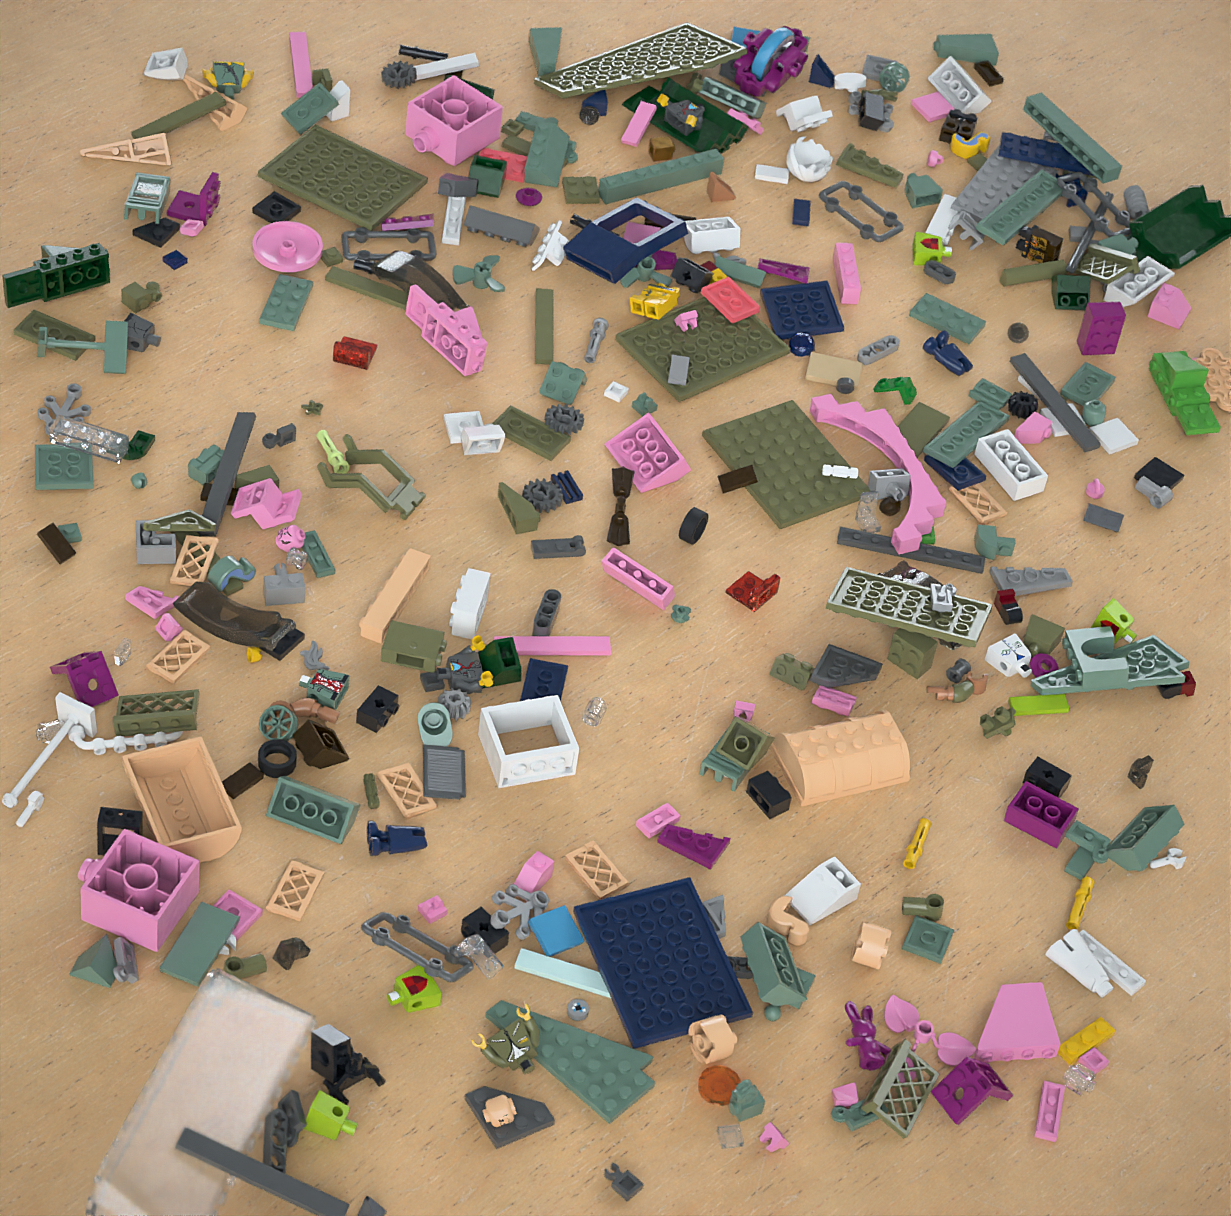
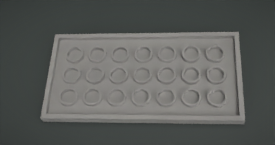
[951,145,1059,223]

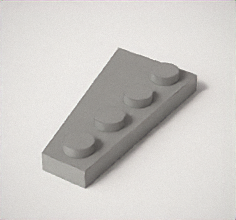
[989,567,1073,596]

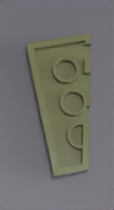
[836,143,904,188]

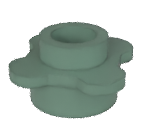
[671,605,691,623]

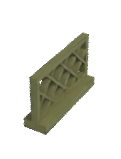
[1067,243,1140,284]
[113,689,200,736]
[861,1039,939,1138]

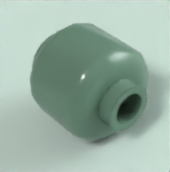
[1082,399,1106,427]

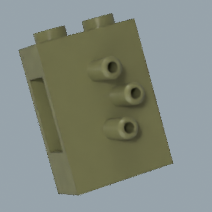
[381,620,447,673]

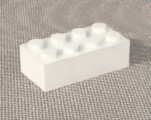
[975,429,1048,501]

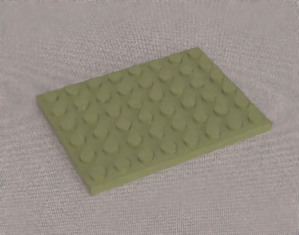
[258,125,428,231]
[615,297,790,402]
[702,400,871,529]

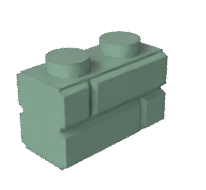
[188,444,224,486]

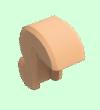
[767,896,809,946]

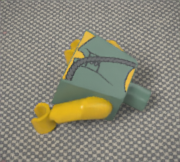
[202,61,254,100]

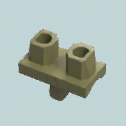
[980,706,1016,739]

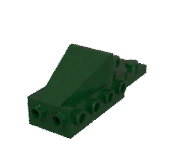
[2,243,110,308]

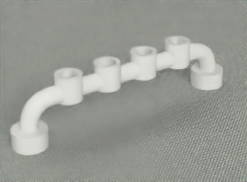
[68,725,183,755]

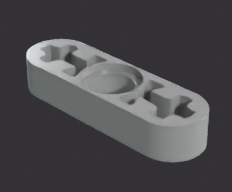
[857,335,900,365]

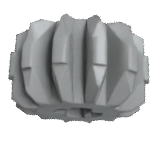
[438,688,471,721]

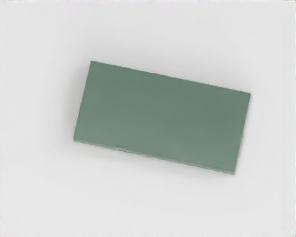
[160,902,240,987]

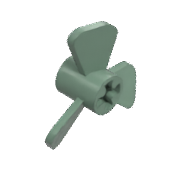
[620,254,672,288]
[452,255,505,292]

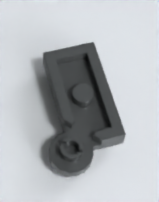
[277,1089,307,1147]

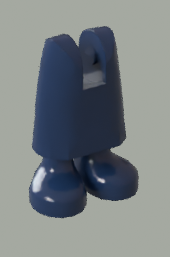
[923,330,973,376]
[367,821,427,856]

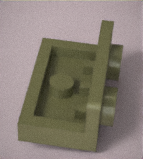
[770,653,815,690]

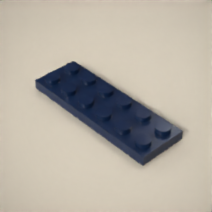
[998,132,1094,176]

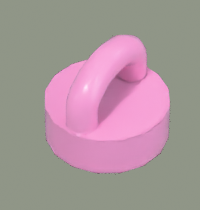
[927,150,944,167]
[1086,478,1105,499]

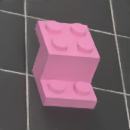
[231,478,302,529]

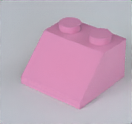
[1148,283,1191,329]

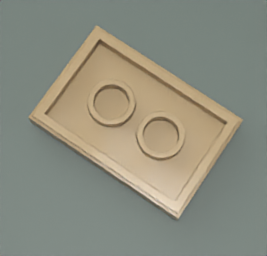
[805,352,863,390]

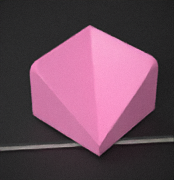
[832,1083,858,1109]

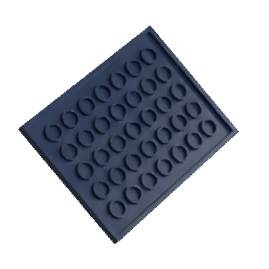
[573,877,753,1049]

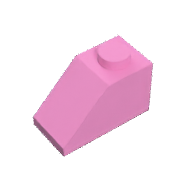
[1014,412,1053,444]
[512,851,554,902]

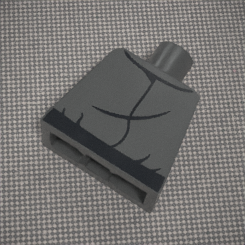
[124,313,161,352]

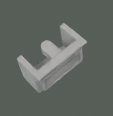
[948,210,985,250]

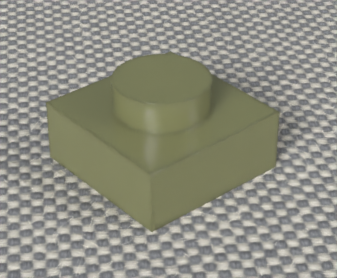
[501,119,524,136]
[321,247,343,267]

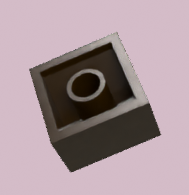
[292,719,350,769]

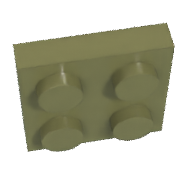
[562,176,600,204]

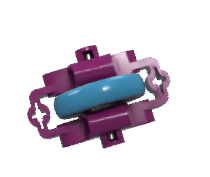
[734,26,809,97]

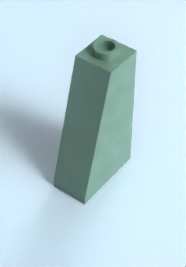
[529,27,562,77]
[933,34,999,66]

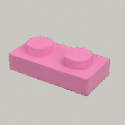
[636,803,681,838]

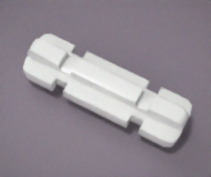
[822,464,858,479]

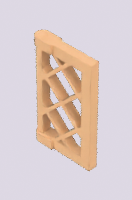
[949,483,1007,525]
[170,535,219,588]
[146,630,210,684]
[377,762,437,819]
[565,840,630,900]
[266,860,324,921]

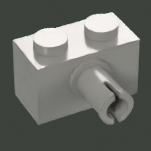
[868,468,911,501]
[263,563,305,606]

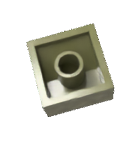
[715,716,775,771]

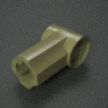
[902,894,944,921]
[223,953,267,985]

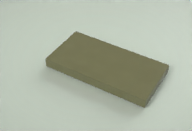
[14,310,95,361]
[898,402,950,458]
[492,405,571,461]

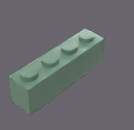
[698,77,767,118]

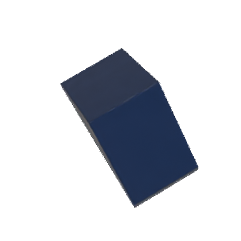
[809,54,835,88]
[581,89,608,116]

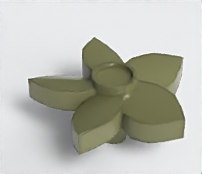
[301,400,323,415]

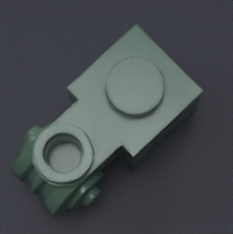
[729,1079,765,1122]

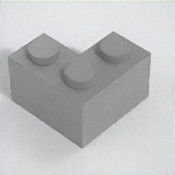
[136,520,176,564]

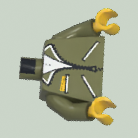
[471,1004,540,1074]

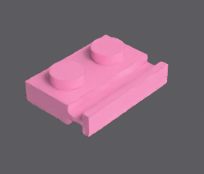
[728,108,764,135]
[812,686,857,716]

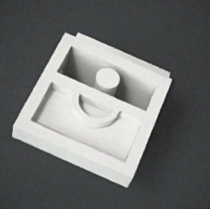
[776,95,833,132]

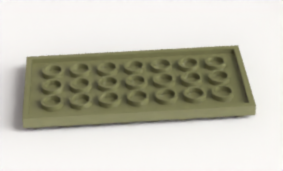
[826,567,993,648]

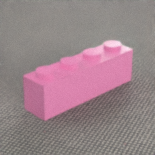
[833,243,861,304]
[602,547,675,610]

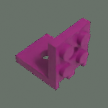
[167,172,221,226]
[50,651,119,707]
[930,1057,1014,1125]

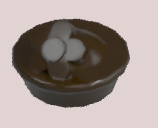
[879,496,901,516]

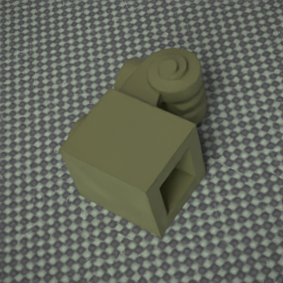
[121,282,162,313]

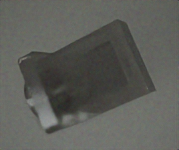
[1127,755,1154,789]
[273,937,311,970]

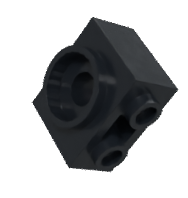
[311,1024,354,1084]

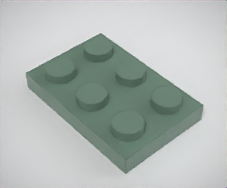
[281,83,339,135]
[1060,362,1116,406]

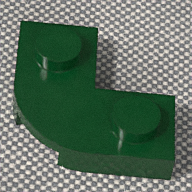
[105,430,155,460]

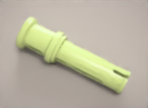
[316,430,350,474]

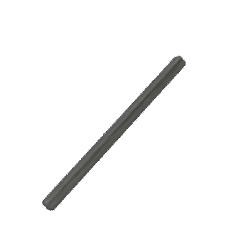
[1066,192,1114,273]

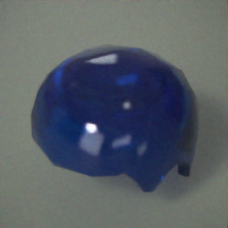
[788,332,815,357]

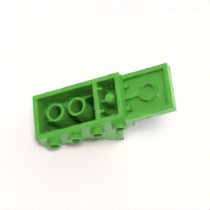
[1149,351,1221,435]

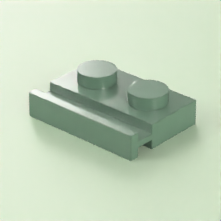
[968,378,1012,410]

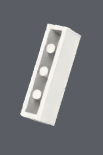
[926,194,958,246]

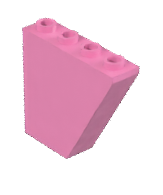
[973,982,1061,1063]

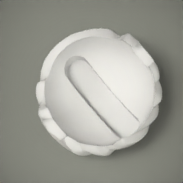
[786,137,833,182]

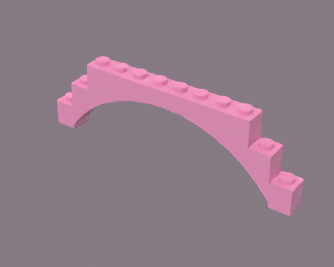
[810,394,946,554]

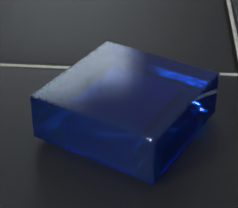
[163,250,188,270]

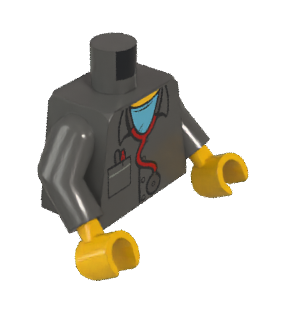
[657,94,704,136]
[436,635,493,695]

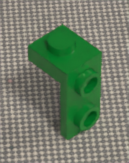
[873,377,917,405]

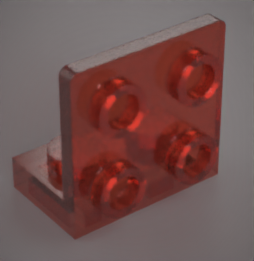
[333,336,377,370]
[726,571,781,612]

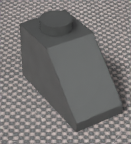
[438,173,478,197]

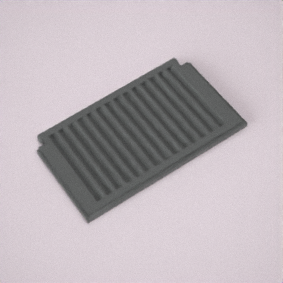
[423,744,466,800]

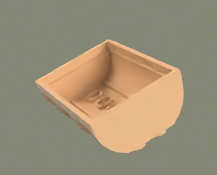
[770,710,910,807]
[122,736,242,863]

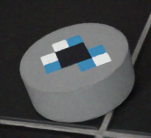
[567,999,589,1021]

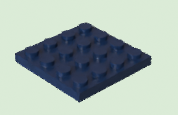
[760,280,844,340]

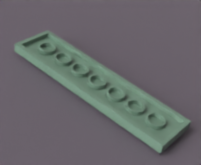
[976,169,1067,246]

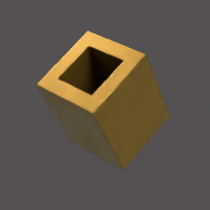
[648,136,675,162]

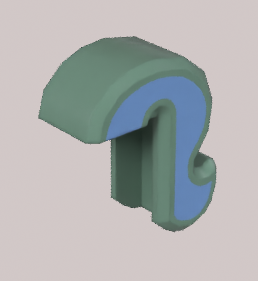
[208,556,256,592]

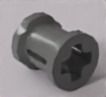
[946,658,971,683]

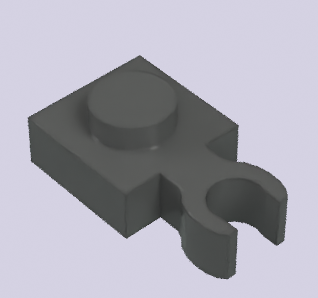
[604,1163,644,1201]

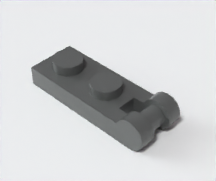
[531,535,586,559]

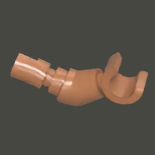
[270,698,340,725]

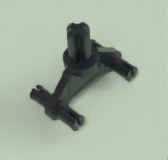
[323,1052,386,1105]

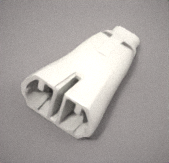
[1046,929,1114,998]

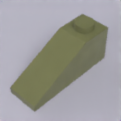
[498,482,540,534]

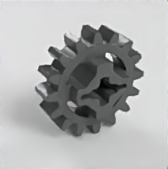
[381,61,417,89]
[544,404,584,435]
[522,478,563,513]

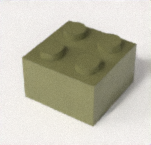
[887,628,938,680]

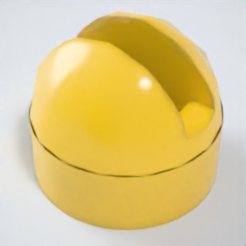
[246,647,263,663]

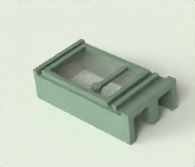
[124,172,170,224]

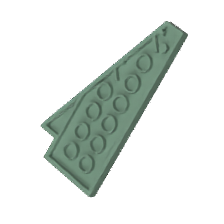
[1030,635,1189,695]
[485,1000,655,1124]

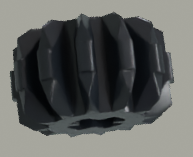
[1008,390,1038,420]

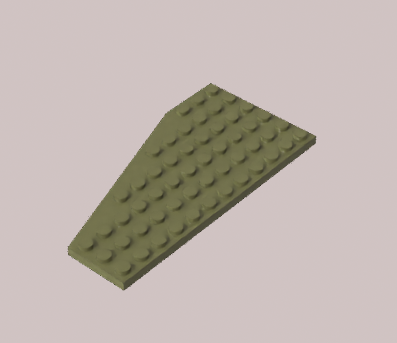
[534,22,747,99]

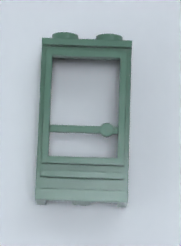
[700,727,770,792]

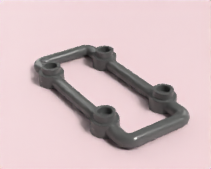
[1057,172,1131,237]
[819,181,904,242]
[341,227,436,266]
[361,912,474,982]

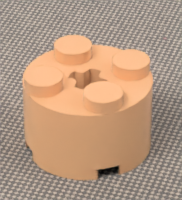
[850,921,891,970]
[689,1015,737,1064]

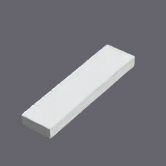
[413,53,479,80]
[442,196,466,245]
[1079,929,1146,996]

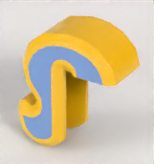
[950,132,991,159]

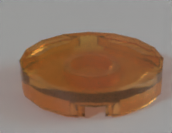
[698,1066,741,1106]

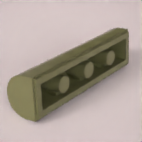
[999,260,1067,287]

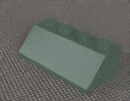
[525,120,570,188]
[266,776,361,844]
[1105,805,1185,871]
[740,922,807,1006]

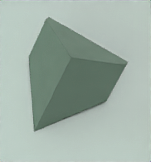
[70,934,117,988]

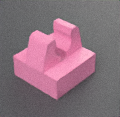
[674,310,698,332]
[155,613,183,641]
[734,700,755,722]
[418,895,447,924]
[759,1122,789,1152]

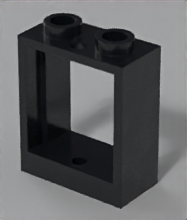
[97,807,143,855]

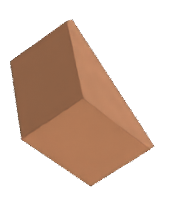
[707,172,736,202]

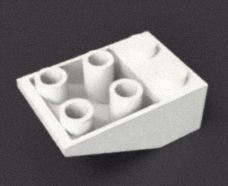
[784,857,861,925]

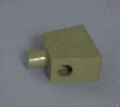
[1023,614,1065,658]

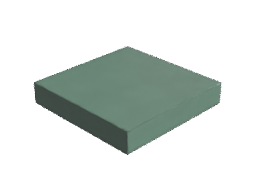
[902,915,954,964]

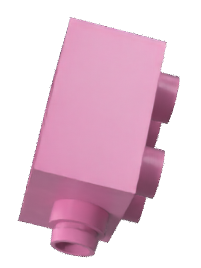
[405,75,503,166]
[78,829,199,952]

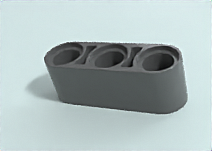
[532,589,561,636]

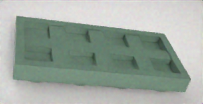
[259,274,313,331]
[909,293,986,345]

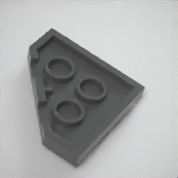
[810,644,883,688]
[465,1086,555,1149]

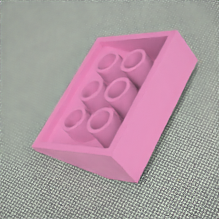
[605,413,691,493]

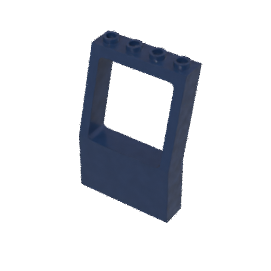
[563,197,688,284]

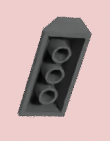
[464,205,540,247]

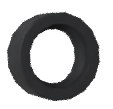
[679,507,709,545]
[258,739,297,778]

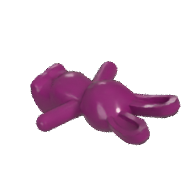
[845,1001,891,1071]

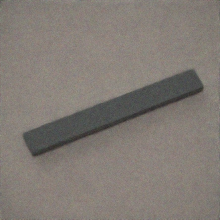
[1009,353,1101,452]
[196,412,257,536]
[837,527,986,574]
[175,1126,350,1216]

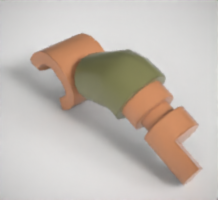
[926,671,988,703]

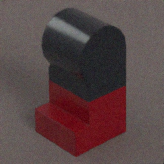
[994,588,1023,625]
[1156,670,1196,699]

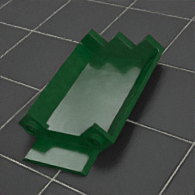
[622,77,749,154]
[1129,185,1231,269]

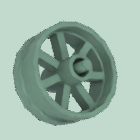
[879,62,910,93]
[259,705,298,742]

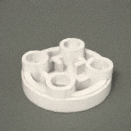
[834,73,866,92]

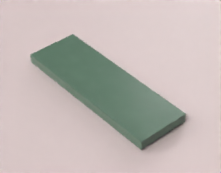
[923,401,1010,468]

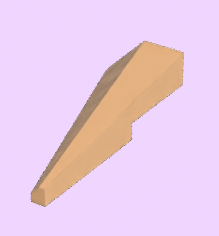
[183,74,248,131]
[80,133,172,166]

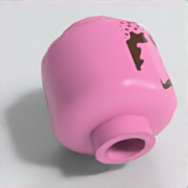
[276,525,305,552]

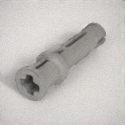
[584,318,609,363]

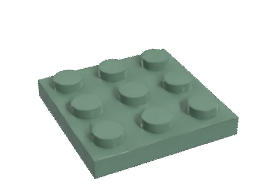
[35,444,93,490]

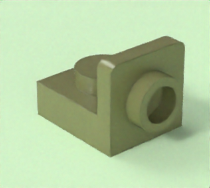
[312,69,332,92]

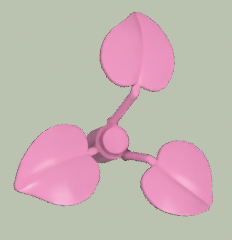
[884,995,976,1083]

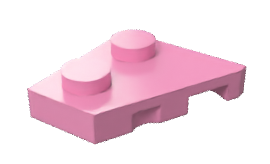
[125,586,181,619]

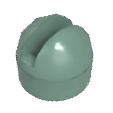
[131,472,147,489]

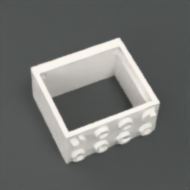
[478,695,579,788]

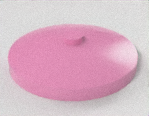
[252,221,323,272]

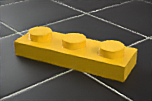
[1058,1017,1116,1066]

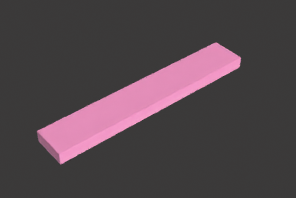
[289,32,313,98]
[494,636,611,655]

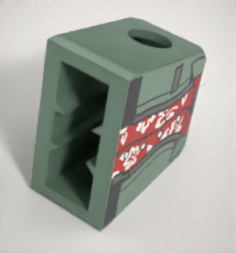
[299,669,350,710]

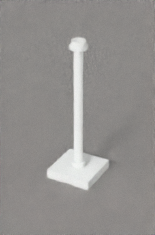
[2,692,97,808]

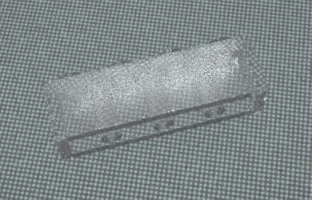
[50,415,129,463]

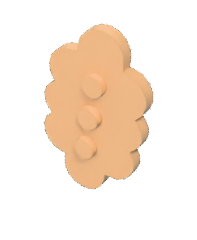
[1194,348,1231,411]

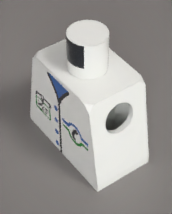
[985,634,1032,678]

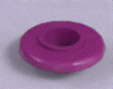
[516,188,542,206]
[1030,653,1059,678]

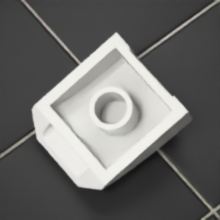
[143,48,188,80]

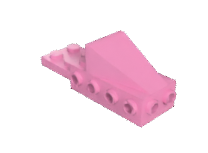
[405,284,488,376]

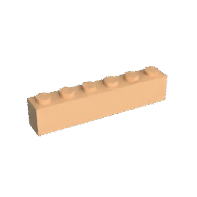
[359,548,431,644]

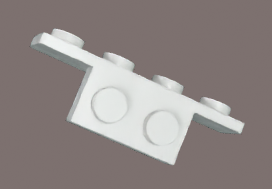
[531,220,569,271]

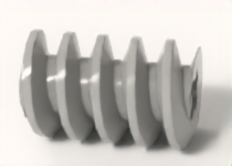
[1123,185,1149,220]

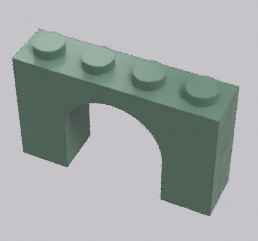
[1062,626,1129,688]

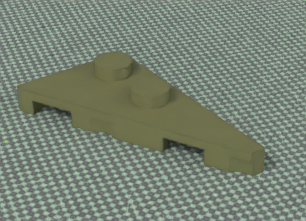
[143,509,216,531]

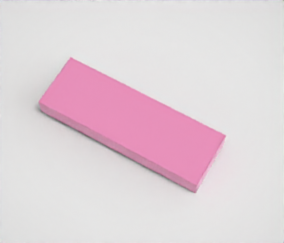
[621,101,657,147]
[1034,1081,1065,1142]

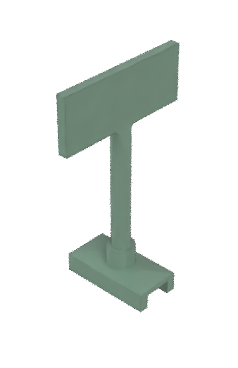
[37,320,128,374]

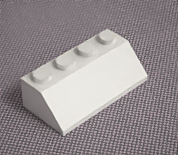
[928,56,992,114]
[1104,256,1175,307]

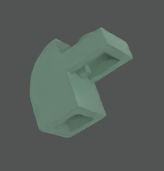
[974,525,1016,560]

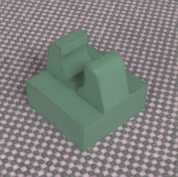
[632,392,658,417]

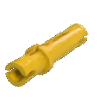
[903,818,932,869]
[1066,876,1095,930]

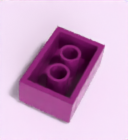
[1076,302,1126,355]
[1004,781,1079,849]

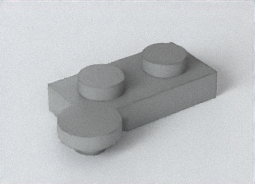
[930,583,957,612]
[113,937,139,984]

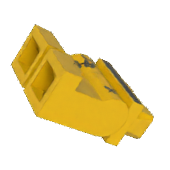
[630,283,680,320]

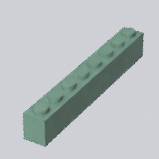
[1023,92,1122,184]
[598,149,724,204]

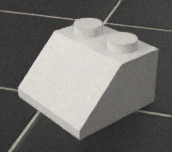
[461,424,505,455]

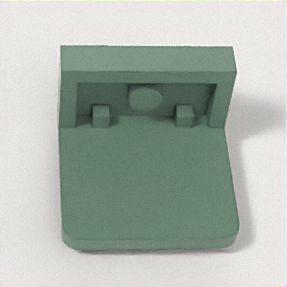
[540,361,587,405]

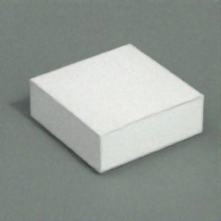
[604,381,629,403]

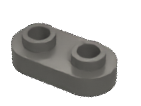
[924,260,956,284]

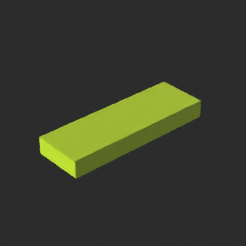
[1008,694,1070,716]

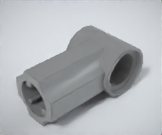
[1135,476,1173,509]

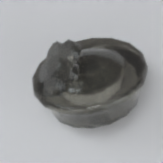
[579,106,599,125]
[1007,322,1029,343]

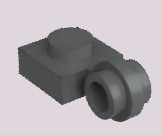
[262,423,296,449]

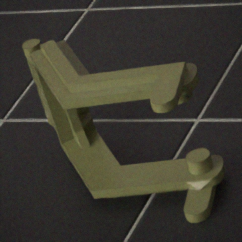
[317,434,426,520]

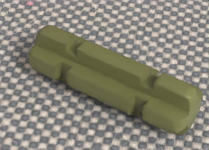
[363,773,380,809]

